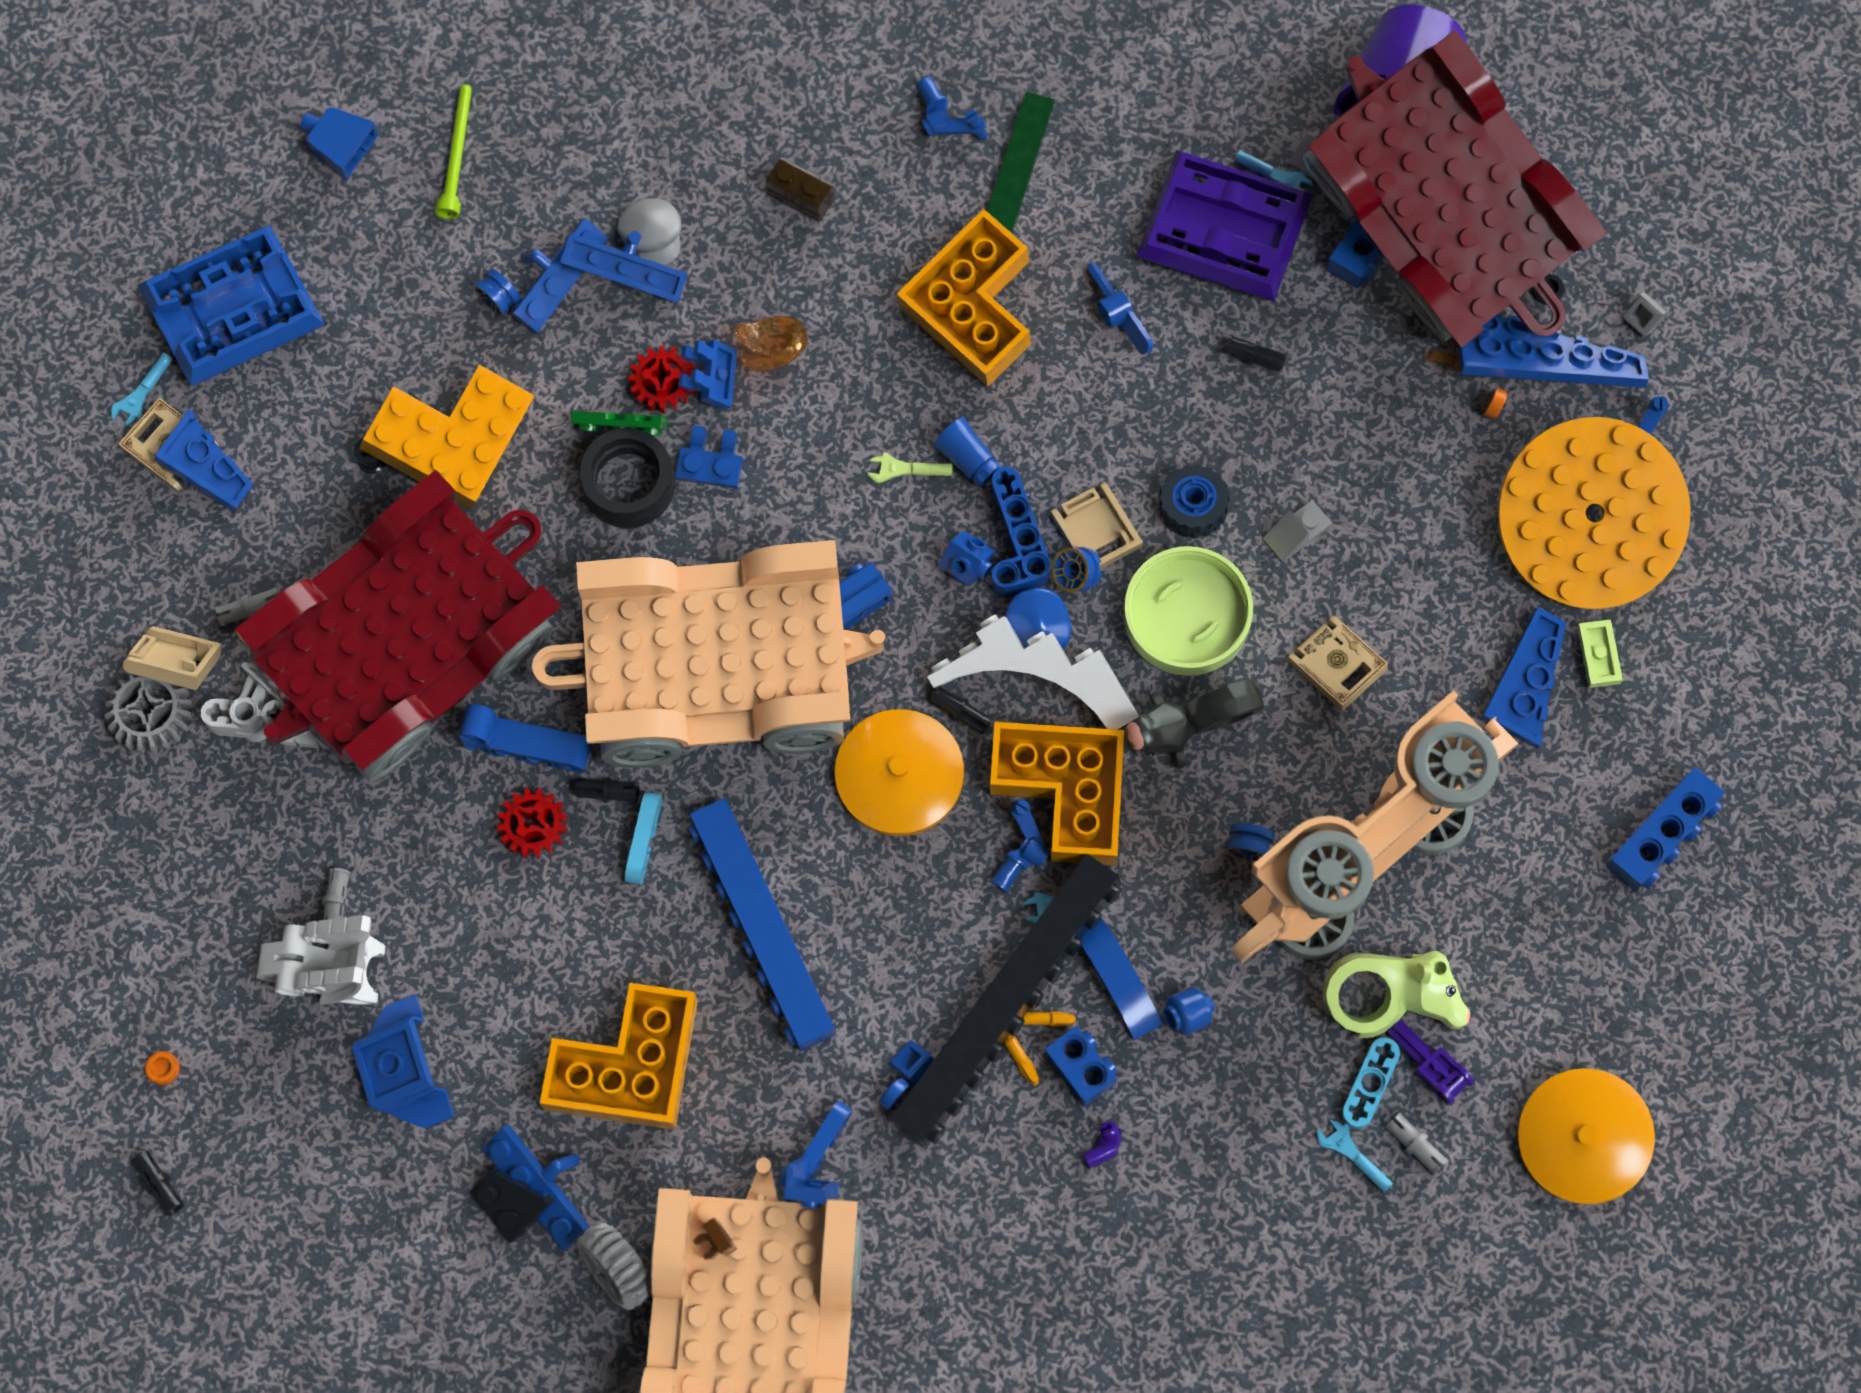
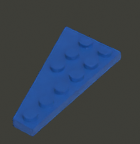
[1457,315,1649,388]

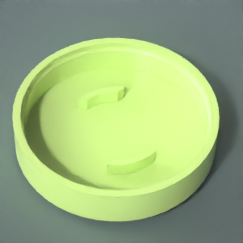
[1124,546,1253,676]

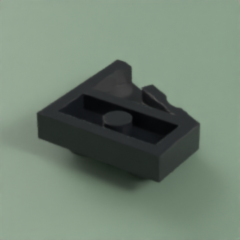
[470,1168,556,1243]

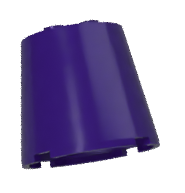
[1334,5,1467,117]

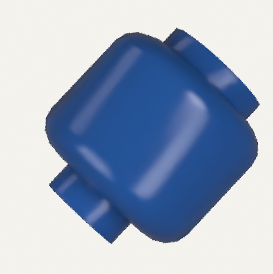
[1163,987,1214,1035]

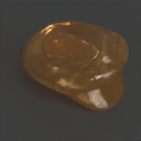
[734,316,808,372]

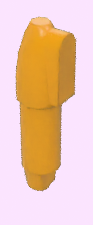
[1022,1011,1076,1027]
[1005,1035,1039,1086]

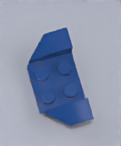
[351,994,455,1128]

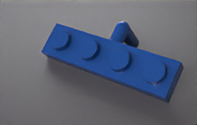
[511,218,608,333]
[560,231,688,303]
[482,1125,590,1251]

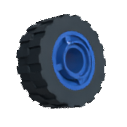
[1159,464,1230,538]

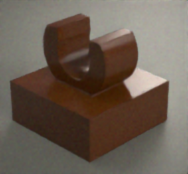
[693,1217,737,1261]

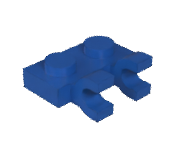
[678,340,737,409]
[675,425,743,489]

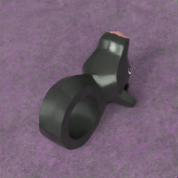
[1126,679,1264,769]

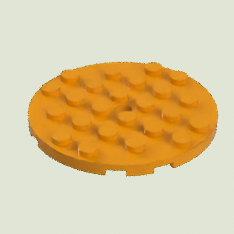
[1498,417,1691,609]

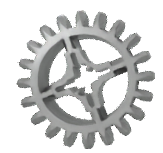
[104,673,193,754]
[577,1222,652,1310]

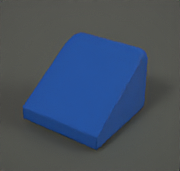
[888,1040,934,1087]

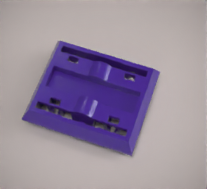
[1136,150,1313,302]

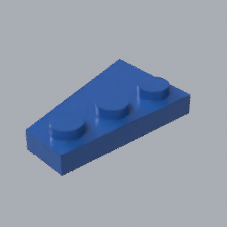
[154,408,253,512]

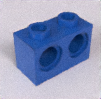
[1044,1026,1118,1107]

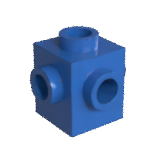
[938,531,995,586]

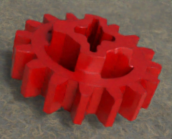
[628,345,695,414]
[497,788,569,859]

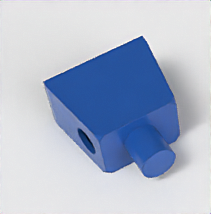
[300,107,379,180]

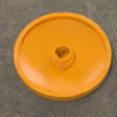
[835,709,964,836]
[1517,1068,1655,1204]

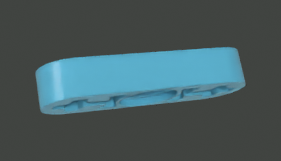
[625,792,662,885]
[1342,1038,1400,1129]

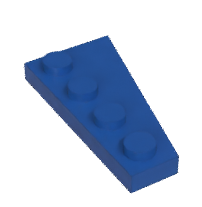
[1481,607,1566,749]

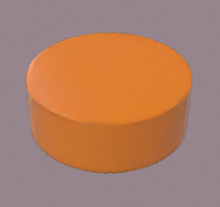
[1483,387,1508,420]
[145,1051,180,1086]

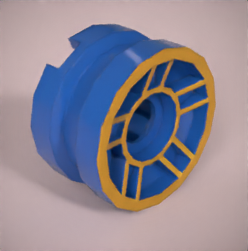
[473,268,521,317]
[1051,547,1103,592]
[1225,823,1275,862]

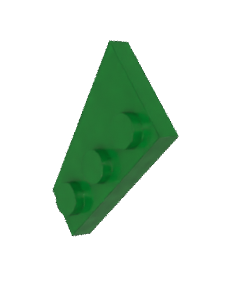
[571,411,669,435]

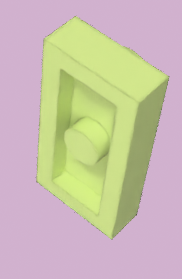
[1577,620,1623,688]

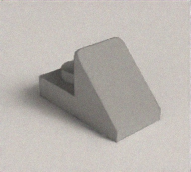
[1262,500,1332,563]

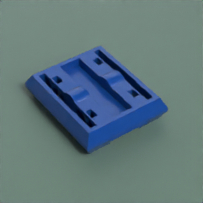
[137,225,325,387]

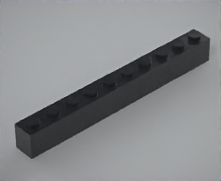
[890,854,1122,1148]

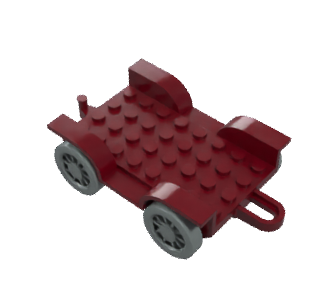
[1303,29,1607,348]
[235,470,562,782]

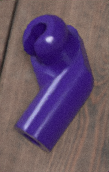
[1083,1121,1122,1169]

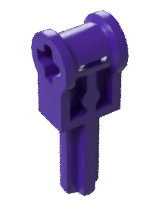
[1388,1020,1475,1106]

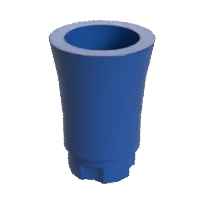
[932,416,1001,487]

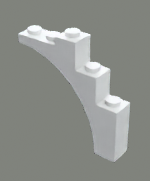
[928,614,1139,730]

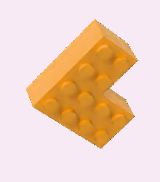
[897,209,1031,387]
[360,365,535,510]
[990,722,1124,866]
[540,983,698,1130]

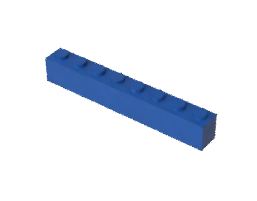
[688,798,836,1052]

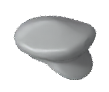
[618,198,682,265]

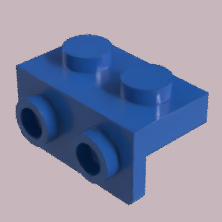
[780,1157,839,1208]

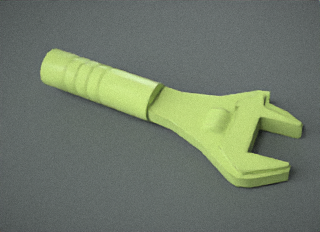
[867,452,953,483]

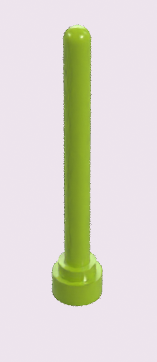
[435,84,472,219]

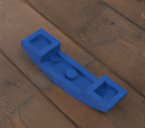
[1080,918,1163,1040]

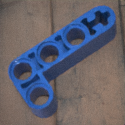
[991,466,1051,597]
[458,704,592,773]

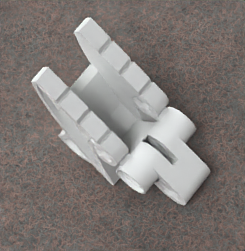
[201,662,328,749]
[256,915,385,1004]

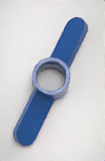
[1086,261,1153,355]

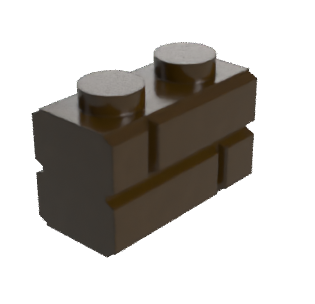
[765,157,835,223]

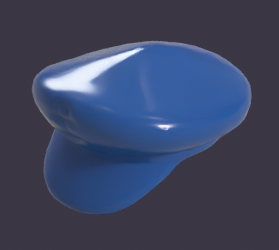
[1005,587,1072,651]

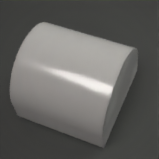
[1622,292,1667,337]

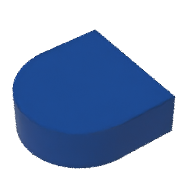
[879,1078,911,1113]

